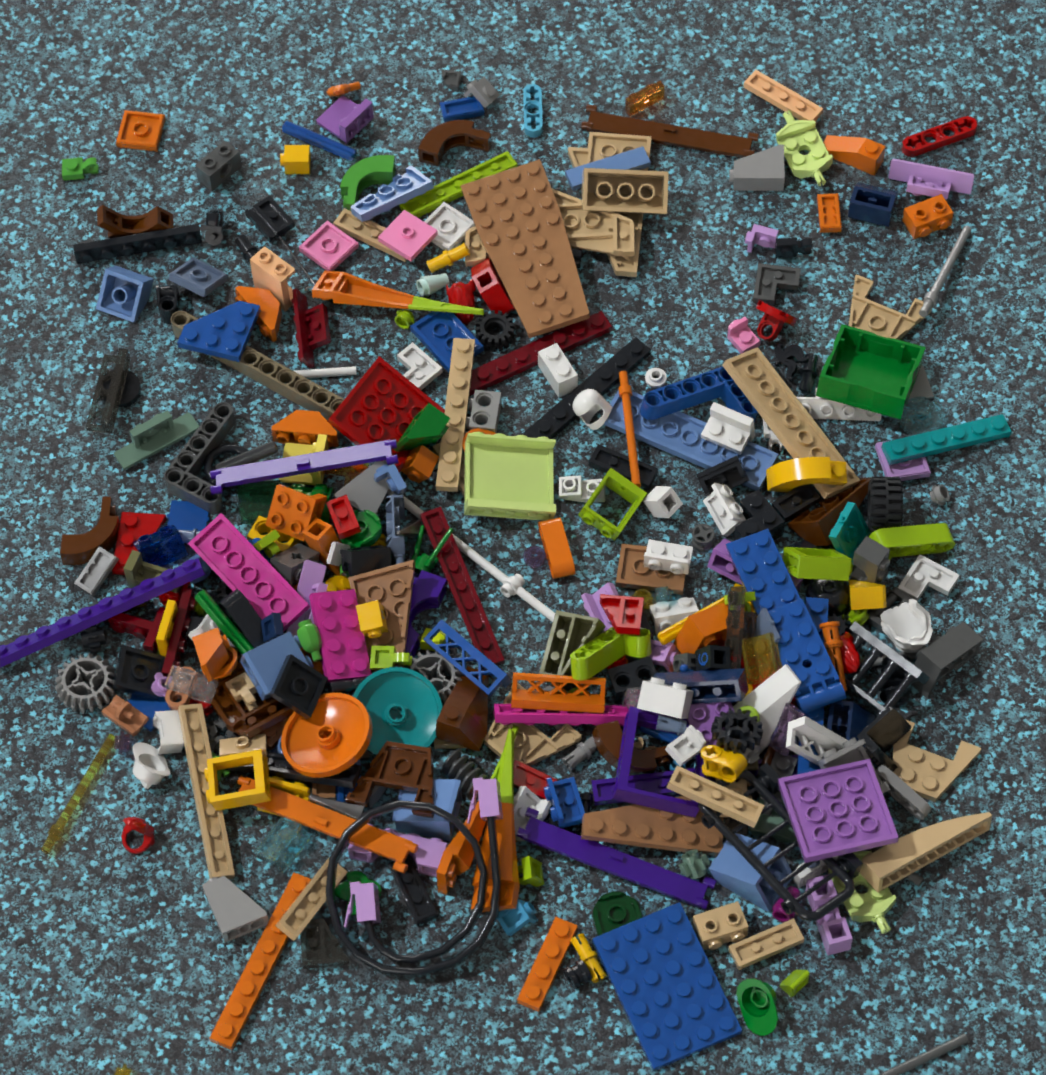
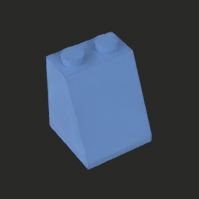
[240,631,314,701]
[392,779,462,842]
[709,833,792,912]

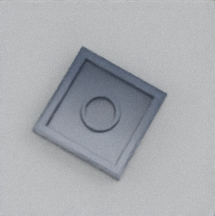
[169,257,228,297]

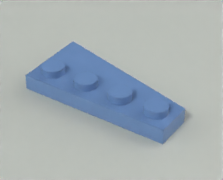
[351,165,434,222]

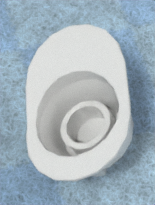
[133,742,171,789]

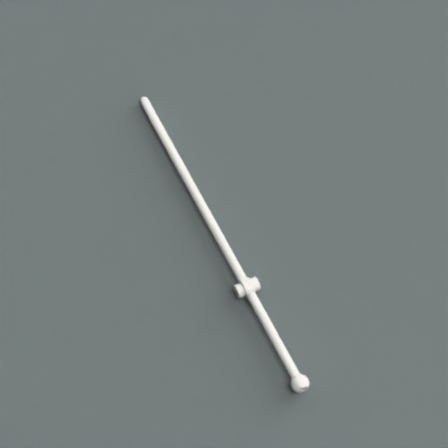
[352,464,555,622]

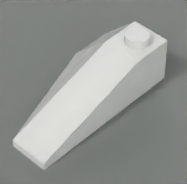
[733,664,801,755]

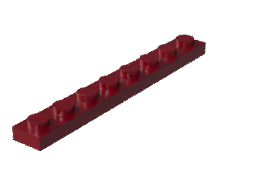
[469,311,612,396]
[420,506,505,671]

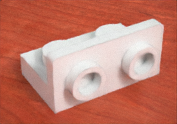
[644,539,693,574]

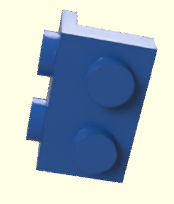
[543,777,585,829]

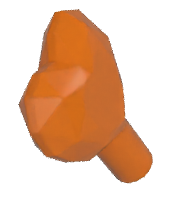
[326,82,361,97]

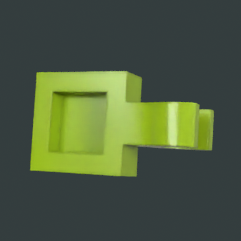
[370,646,413,670]

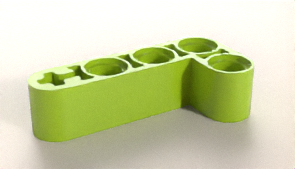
[869,523,955,559]
[570,626,652,680]

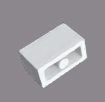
[538,343,578,398]
[637,677,694,719]

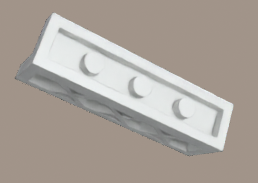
[786,716,870,766]

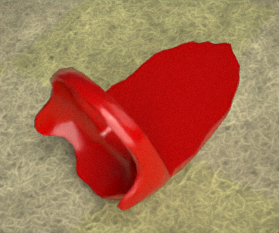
[446,279,477,325]
[831,632,860,674]
[121,816,155,854]

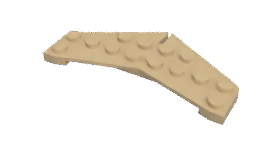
[465,189,635,267]

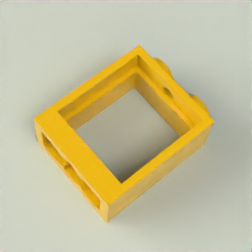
[204,749,271,811]

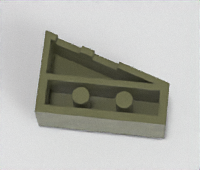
[539,610,606,687]

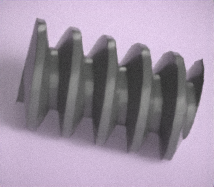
[442,749,487,801]

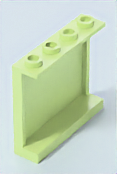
[464,431,556,521]

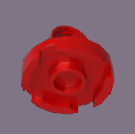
[756,300,798,341]

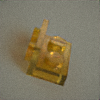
[740,633,782,685]

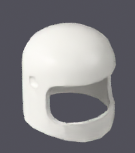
[572,389,612,430]

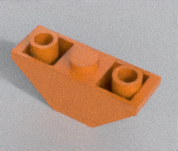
[235,286,282,342]
[271,410,339,447]

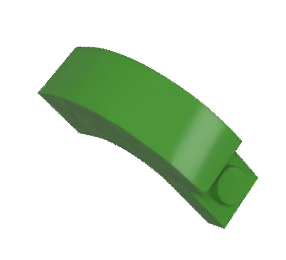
[340,155,396,211]

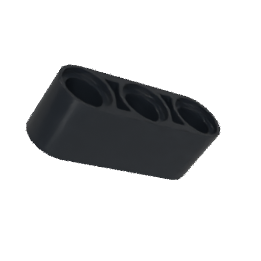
[218,589,266,648]

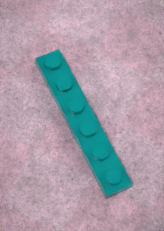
[881,414,1012,465]

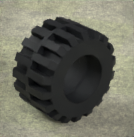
[867,476,903,533]

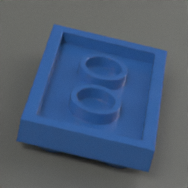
[410,311,484,372]

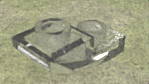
[164,665,219,704]

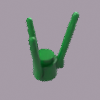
[411,525,453,575]

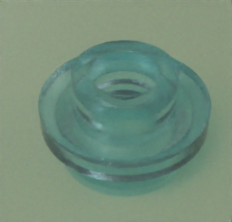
[651,586,674,602]

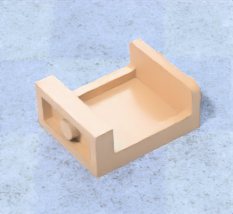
[250,247,295,312]

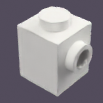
[642,486,683,518]

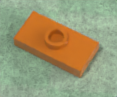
[817,194,842,233]

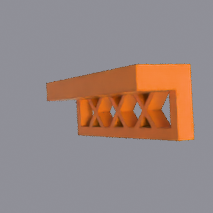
[511,672,606,713]

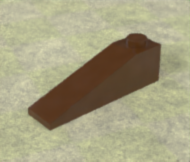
[788,477,871,547]
[435,666,489,751]

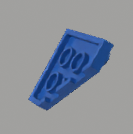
[177,301,261,362]

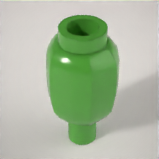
[297,619,322,662]

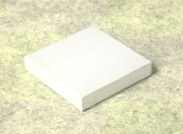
[424,202,475,251]

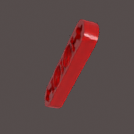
[902,116,977,157]

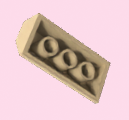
[582,168,669,214]

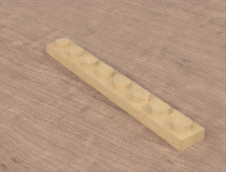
[436,338,475,492]
[178,703,235,879]

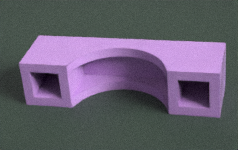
[348,823,447,877]

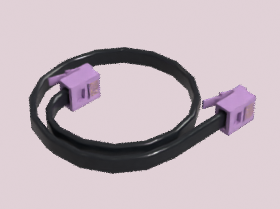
[326,778,503,976]

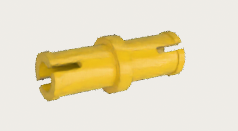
[426,243,470,273]
[570,933,607,983]

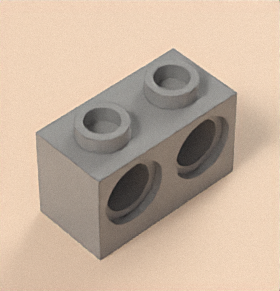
[466,390,502,433]

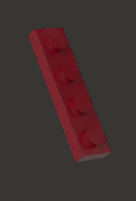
[162,587,197,678]

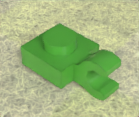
[62,157,99,181]

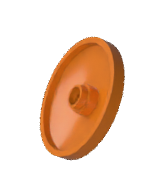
[281,693,373,778]

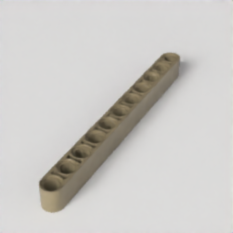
[171,311,344,420]

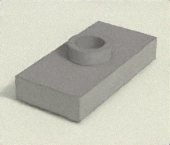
[74,546,119,596]

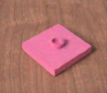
[378,210,438,262]
[299,221,359,271]

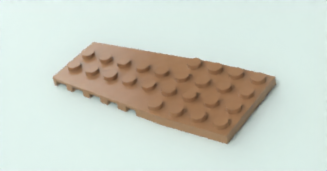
[460,159,590,338]

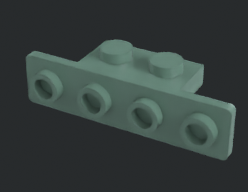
[114,410,199,470]

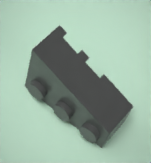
[911,622,983,698]

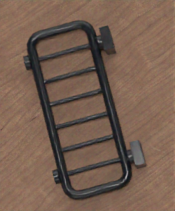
[698,763,863,921]

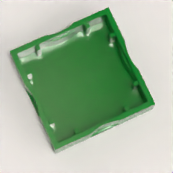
[816,324,926,420]

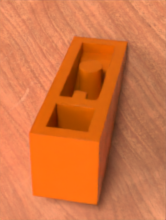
[823,135,885,176]

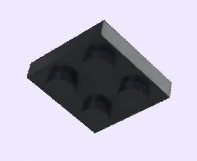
[113,645,165,700]
[269,654,328,719]

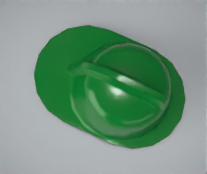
[736,978,778,1036]

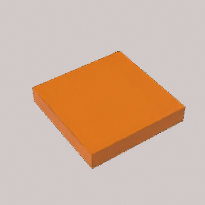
[116,110,166,151]

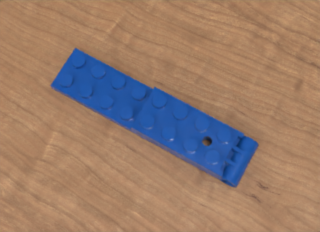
[726,529,846,715]

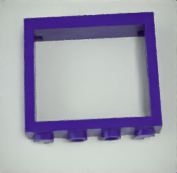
[612,706,709,818]

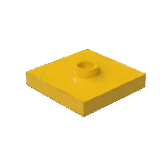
[156,599,178,657]

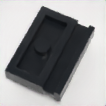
[245,195,295,242]

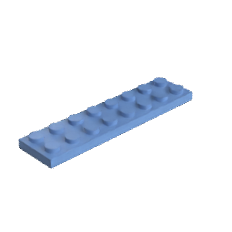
[603,390,779,491]

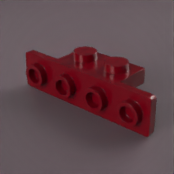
[292,288,331,369]

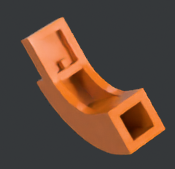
[302,517,346,576]

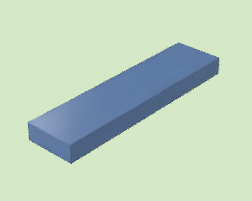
[565,147,651,191]

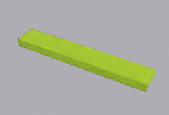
[399,151,518,218]

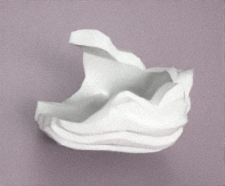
[880,599,933,653]

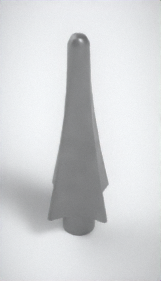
[396,519,425,538]
[309,794,369,823]

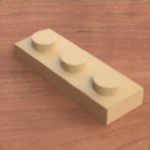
[728,918,804,970]

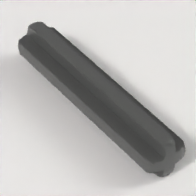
[215,441,278,469]

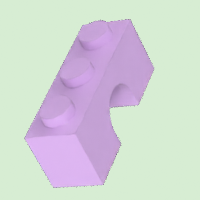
[805,874,853,956]

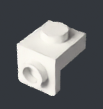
[665,725,706,767]

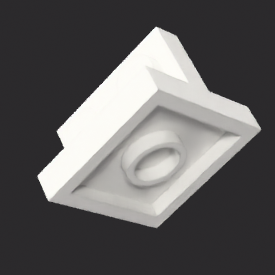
[701,402,755,455]

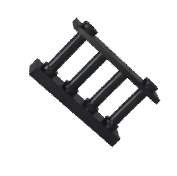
[835,621,930,715]

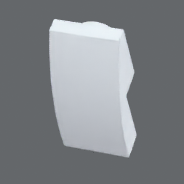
[559,476,605,502]

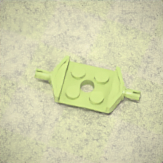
[776,111,833,186]
[828,851,897,934]

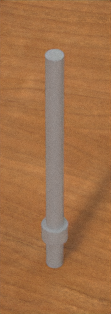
[919,226,972,317]

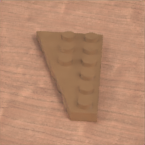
[348,560,416,673]
[581,796,723,857]

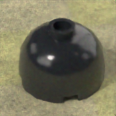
[805,579,850,617]

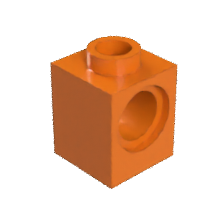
[401,445,439,483]

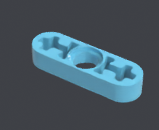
[523,84,543,138]

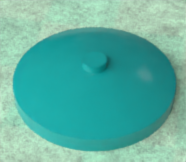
[353,667,443,756]

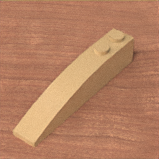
[860,812,992,893]

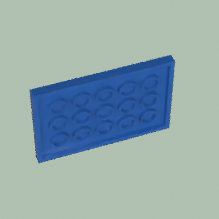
[592,902,742,1071]

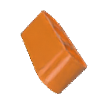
[538,517,575,579]

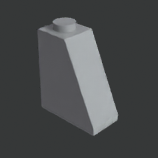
[729,145,785,191]
[333,460,390,513]
[202,876,269,942]

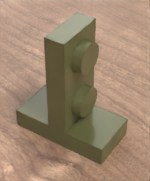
[123,550,183,594]

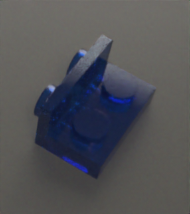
[133,525,188,567]

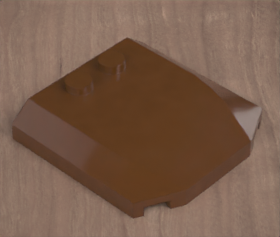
[206,654,294,739]

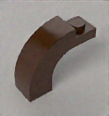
[418,120,492,166]
[97,205,174,238]
[60,496,120,565]
[592,720,673,775]

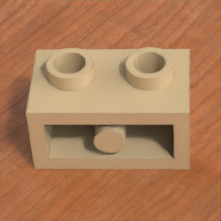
[692,901,749,950]

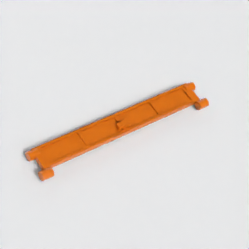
[236,776,418,874]

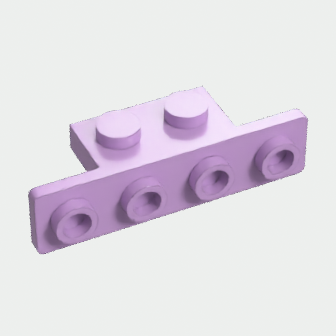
[888,159,974,200]
[286,560,328,637]

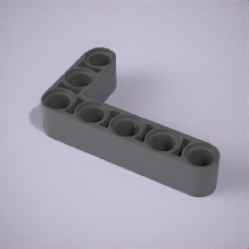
[164,402,235,514]

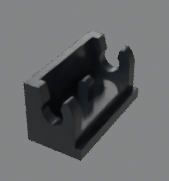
[696,456,750,496]
[340,545,391,576]

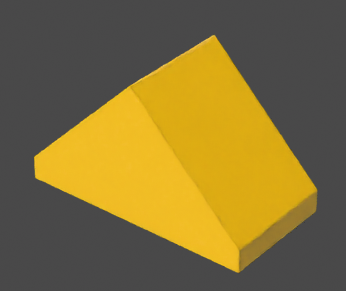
[849,579,887,610]

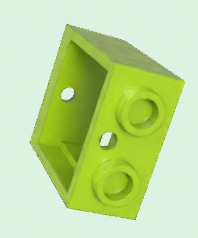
[578,468,647,540]
[782,547,853,581]

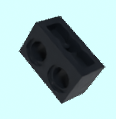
[607,657,657,703]

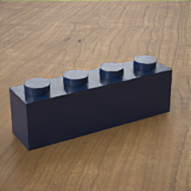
[650,668,748,704]

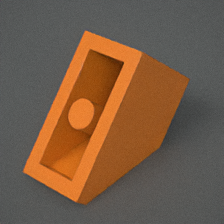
[192,627,230,682]

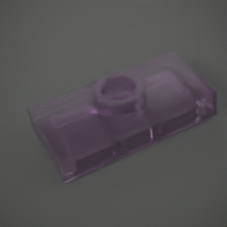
[769,703,805,756]

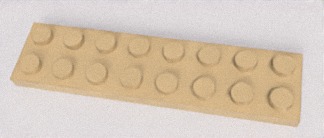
[722,347,860,499]

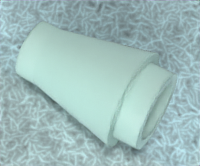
[416,273,449,297]

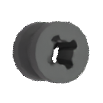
[692,524,715,552]

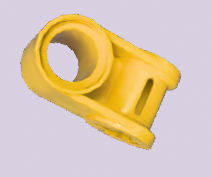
[700,745,748,783]

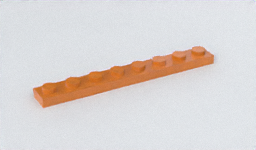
[209,872,311,1050]

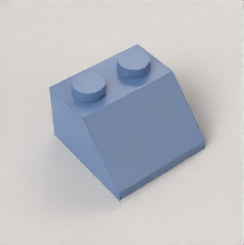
[96,266,154,323]

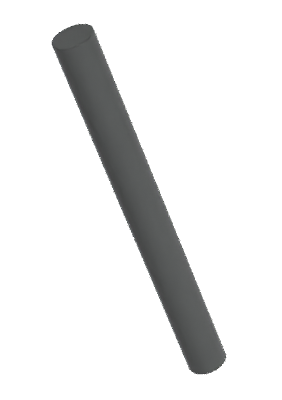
[878,1033,969,1075]

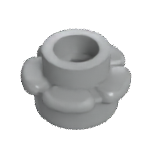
[930,484,950,506]

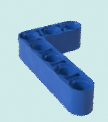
[640,367,758,423]

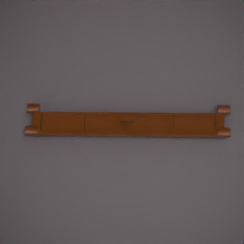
[581,104,759,158]

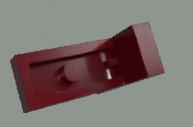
[108,607,165,654]

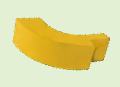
[766,457,847,493]

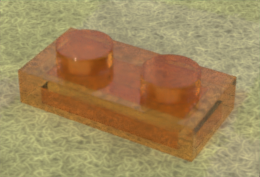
[625,81,665,116]

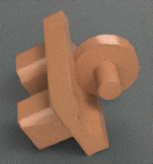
[101,695,149,737]

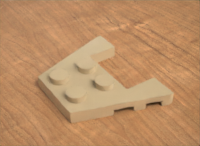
[849,274,933,340]
[484,683,582,766]
[892,719,981,802]

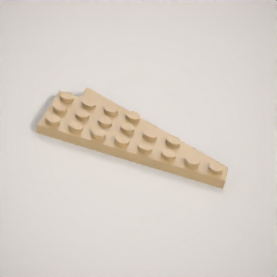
[568,132,652,277]

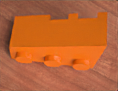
[674,603,757,654]

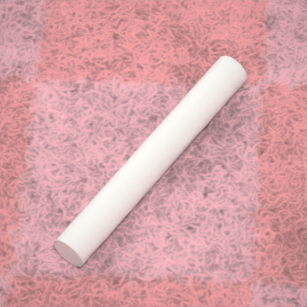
[294,366,357,378]

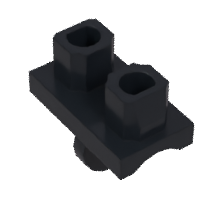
[200,210,229,246]

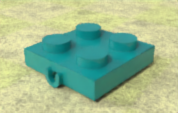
[829,502,870,564]

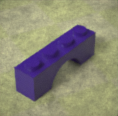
[406,570,448,657]

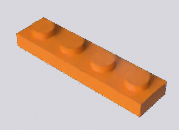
[517,917,578,1012]

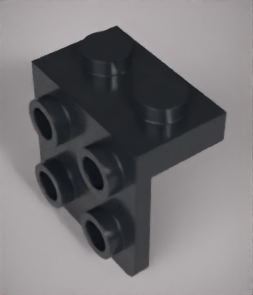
[856,706,911,772]

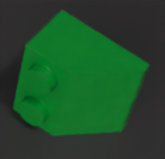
[393,403,450,452]

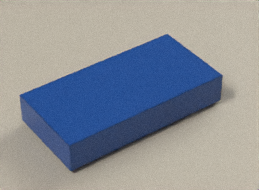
[440,96,484,123]

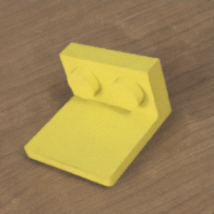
[279,434,329,485]

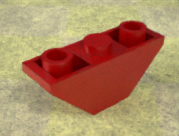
[471,258,515,315]

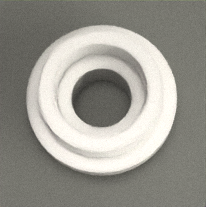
[645,368,667,389]

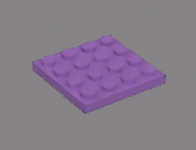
[778,759,899,863]

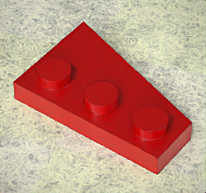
[112,512,167,575]

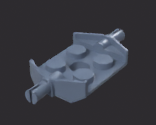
[386,491,406,564]

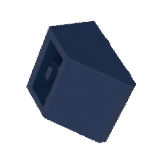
[848,182,899,227]
[827,701,875,747]

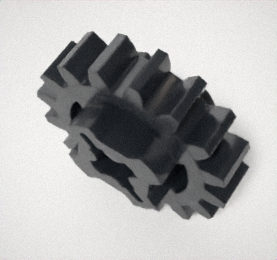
[711,709,763,754]

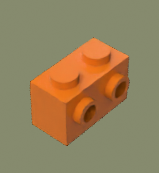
[902,194,954,239]

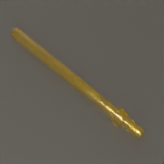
[40,734,117,854]

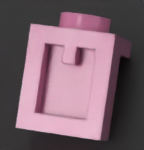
[727,317,760,354]

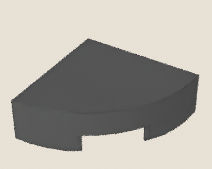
[441,69,462,92]

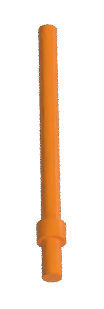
[618,371,641,488]

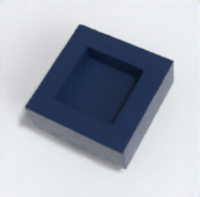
[261,613,284,642]

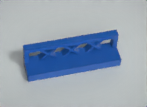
[423,619,512,697]

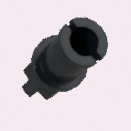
[235,235,258,263]
[799,353,818,394]

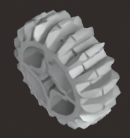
[405,650,463,705]
[55,653,116,714]

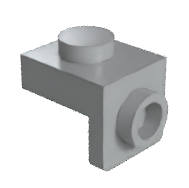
[463,77,500,108]

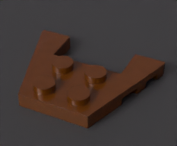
[345,741,434,818]

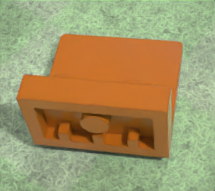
[265,484,327,542]

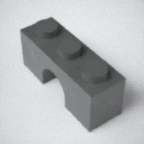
[850,536,891,585]

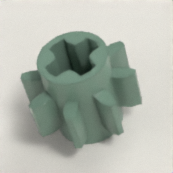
[679,849,710,879]

